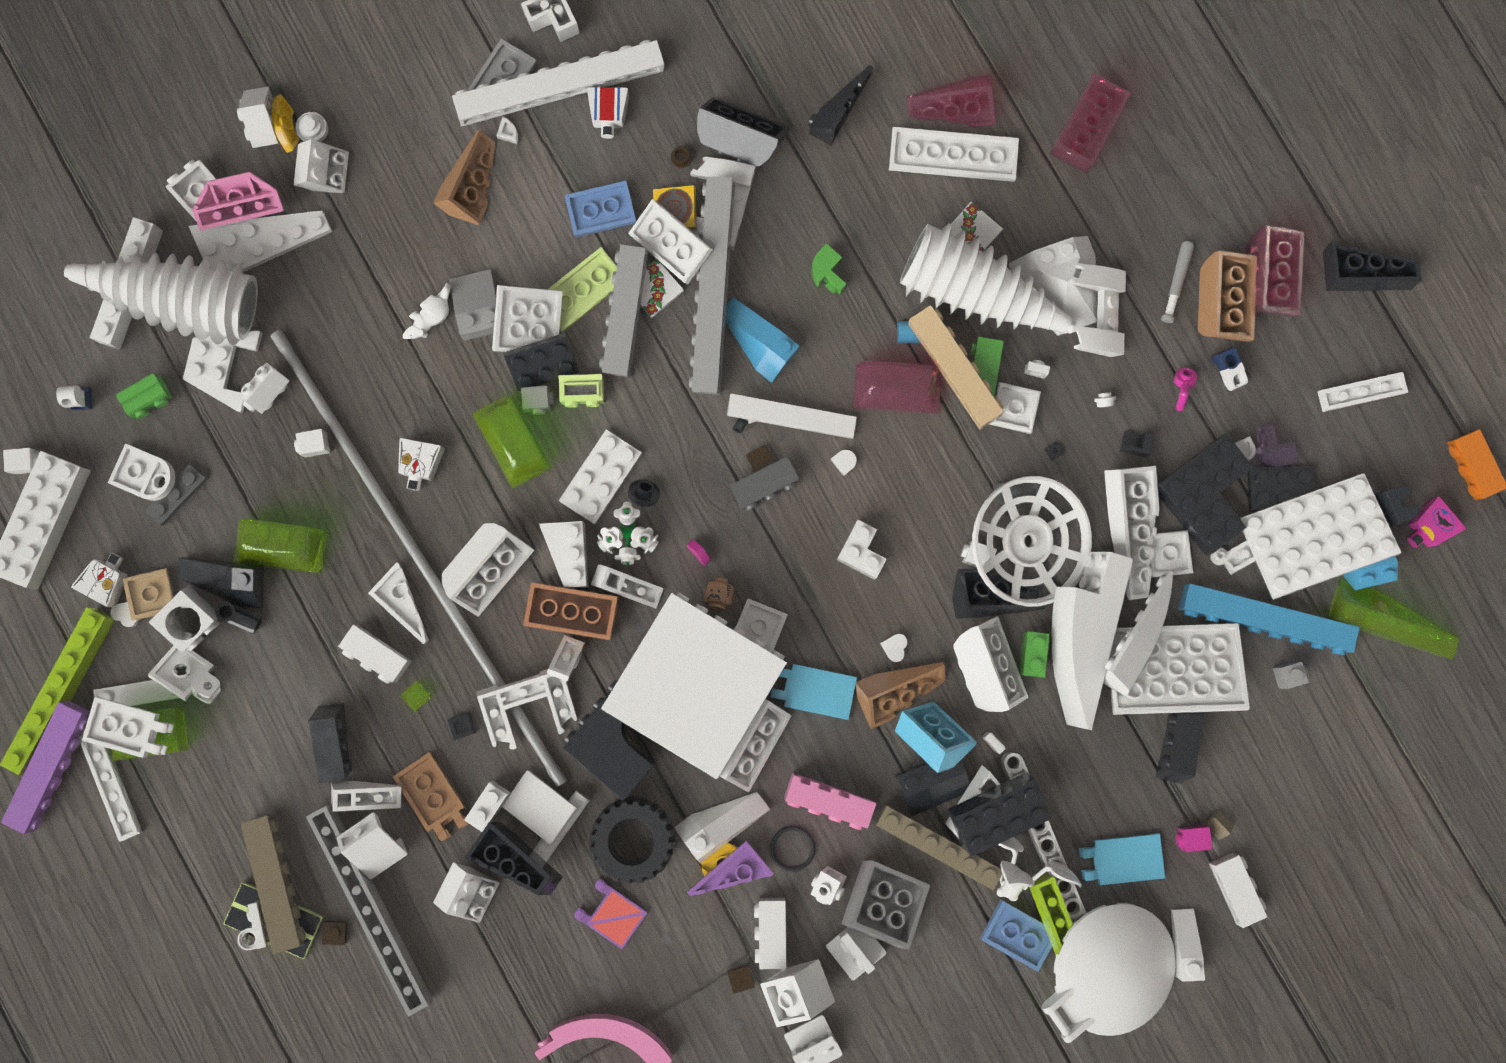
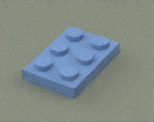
[564,181,636,238]
[980,899,1052,972]

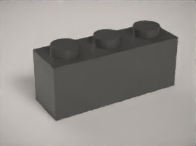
[730,456,799,512]

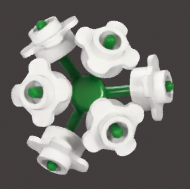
[597,502,659,565]

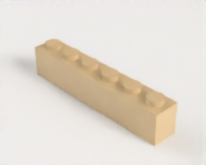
[908,305,1004,430]

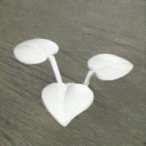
[998,837,1082,900]

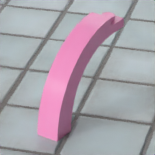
[534,1014,673,1063]

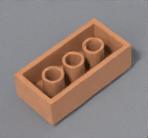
[523,582,619,641]

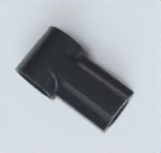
[215,602,263,634]

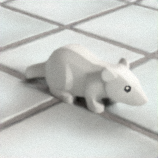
[403,283,451,339]

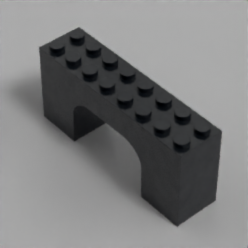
[563,666,655,800]

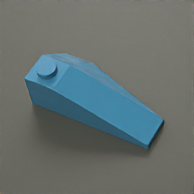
[725,297,800,383]

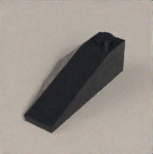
[808,65,873,145]
[952,569,1045,619]

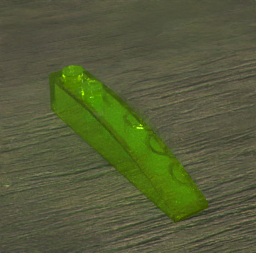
[1328,579,1459,660]

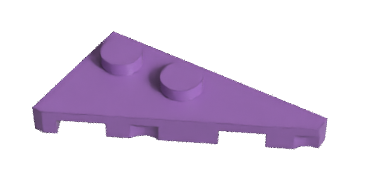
[687,841,774,896]

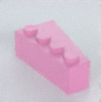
[784,773,876,830]

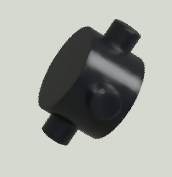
[1045,442,1064,461]

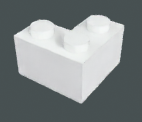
[521,0,580,42]
[237,87,279,148]
[837,520,886,580]

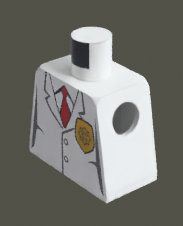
[398,438,444,491]
[71,553,128,607]

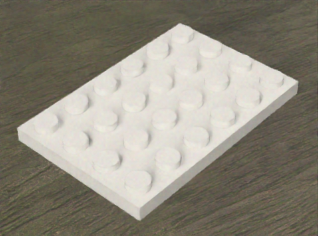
[1240,473,1401,599]
[1109,623,1250,715]

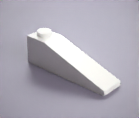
[674,792,770,863]

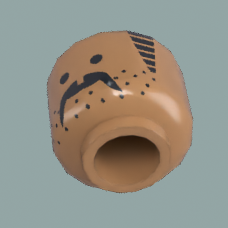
[704,577,734,610]

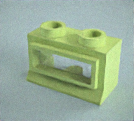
[559,374,604,408]

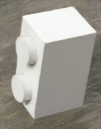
[465,781,511,832]

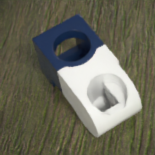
[1211,347,1248,391]
[56,385,92,411]

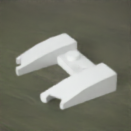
[690,157,755,251]
[1068,263,1126,357]
[476,669,577,749]

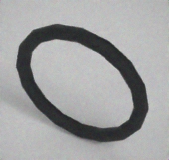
[770,826,815,872]

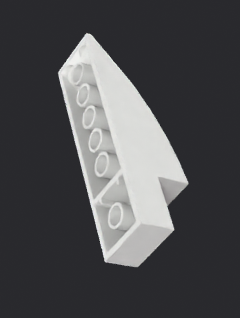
[1051,552,1133,730]

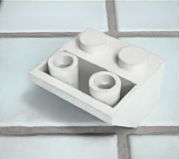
[294,139,349,193]
[433,862,499,923]

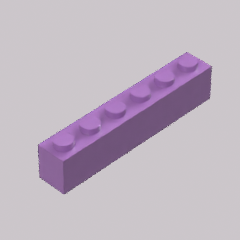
[1,701,90,834]

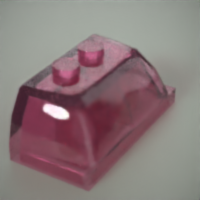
[1246,225,1304,317]
[853,361,941,415]

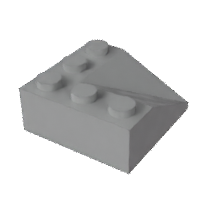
[841,860,930,949]

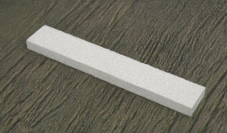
[727,394,857,439]
[79,730,142,842]

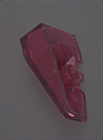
[907,75,996,128]

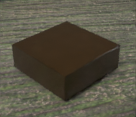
[746,445,774,472]
[727,965,755,994]

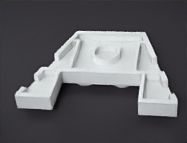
[183,331,263,413]

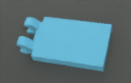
[771,664,857,720]
[1079,833,1165,885]

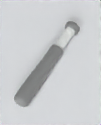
[1161,241,1194,323]

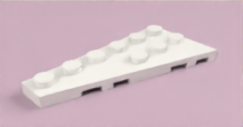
[189,211,333,272]

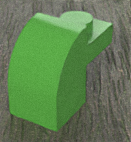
[811,243,847,295]

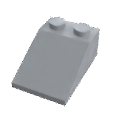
[449,269,497,341]

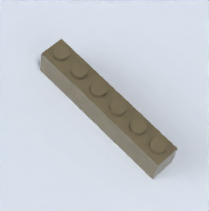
[874,804,1003,891]
[241,816,306,955]

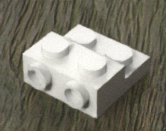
[166,159,216,220]

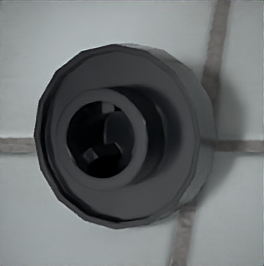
[628,479,660,507]

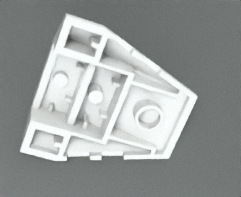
[1008,236,1097,336]

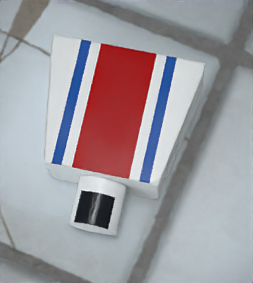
[587,87,629,139]

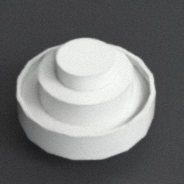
[296,112,328,142]

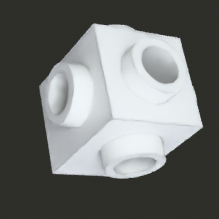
[811,866,847,905]

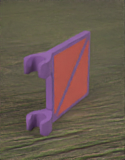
[574,878,648,949]

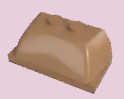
[1198,250,1257,342]

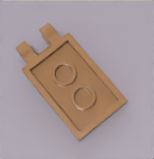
[393,752,469,841]

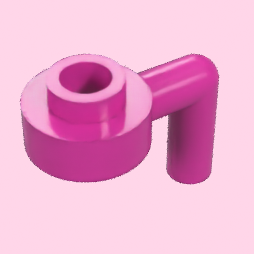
[1174,368,1197,411]

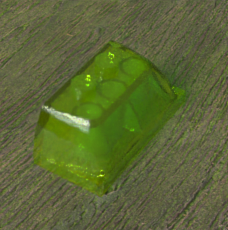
[472,393,551,489]
[233,519,327,574]

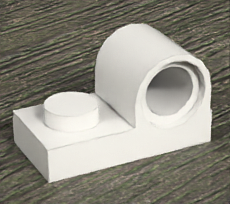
[547,635,585,681]
[238,900,270,950]

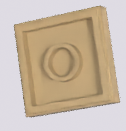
[122,568,178,621]

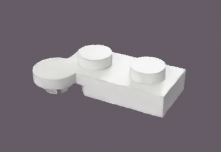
[1210,541,1256,575]

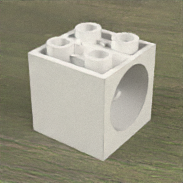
[149,586,220,653]
[761,959,835,1027]

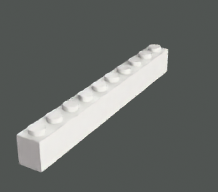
[452,40,664,127]

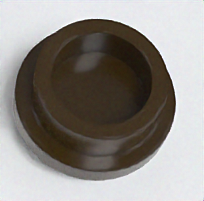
[671,146,692,168]

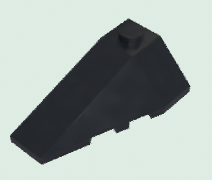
[179,557,264,608]

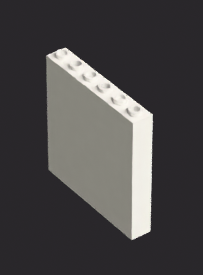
[601,592,787,779]

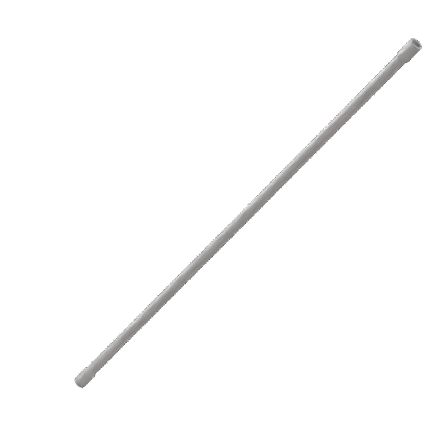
[270,330,568,787]

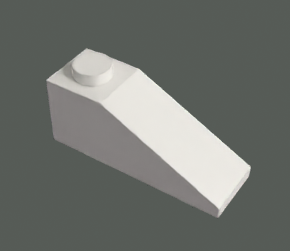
[591,564,664,608]
[331,781,401,811]
[1171,908,1205,981]

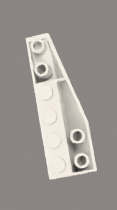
[1103,570,1173,697]

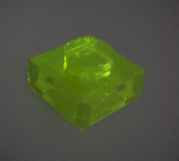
[400,681,432,712]

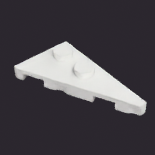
[368,563,429,644]

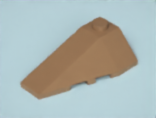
[433,130,495,225]
[856,662,946,729]

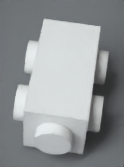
[239,362,289,414]

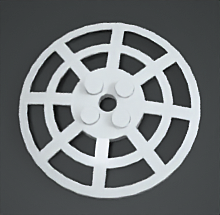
[972,476,1092,607]

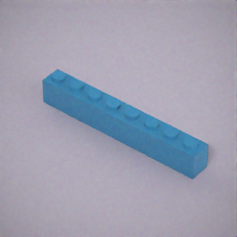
[1178,584,1360,656]

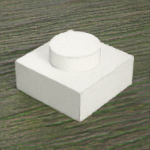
[1024,360,1050,379]

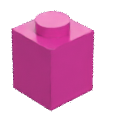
[1175,825,1212,852]

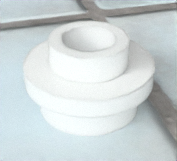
[1094,392,1116,407]

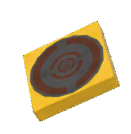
[653,185,697,229]

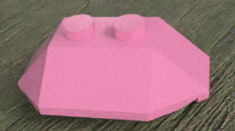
[192,171,284,231]

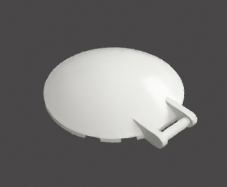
[1041,903,1176,1043]

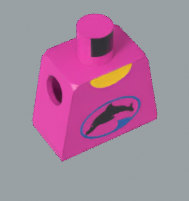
[1407,497,1466,548]

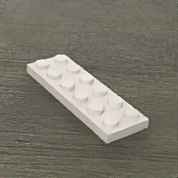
[889,127,1019,182]

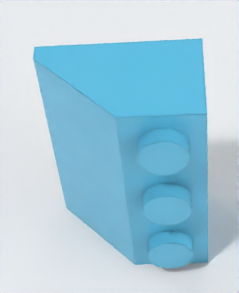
[895,701,977,773]

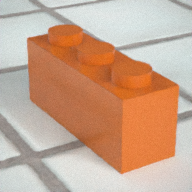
[1447,429,1506,500]

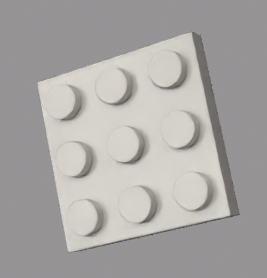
[492,285,563,352]

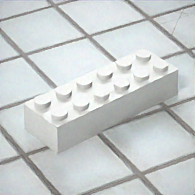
[0,451,91,589]

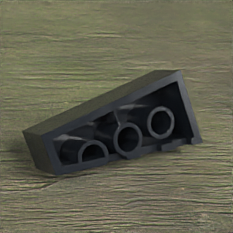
[1323,242,1422,291]

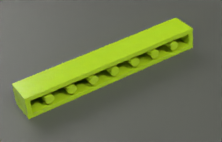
[0,607,115,775]

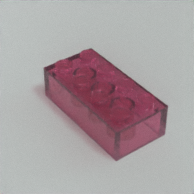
[1050,74,1131,174]

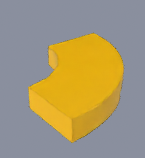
[271,94,300,153]

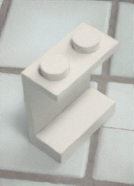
[336,812,408,879]

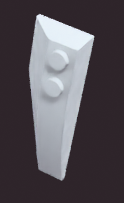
[1104,466,1159,600]

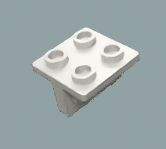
[826,927,886,980]
[784,1015,842,1063]

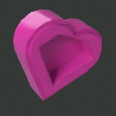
[686,540,711,566]

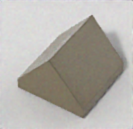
[1203,809,1234,840]

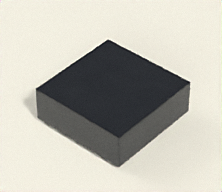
[447,712,476,740]

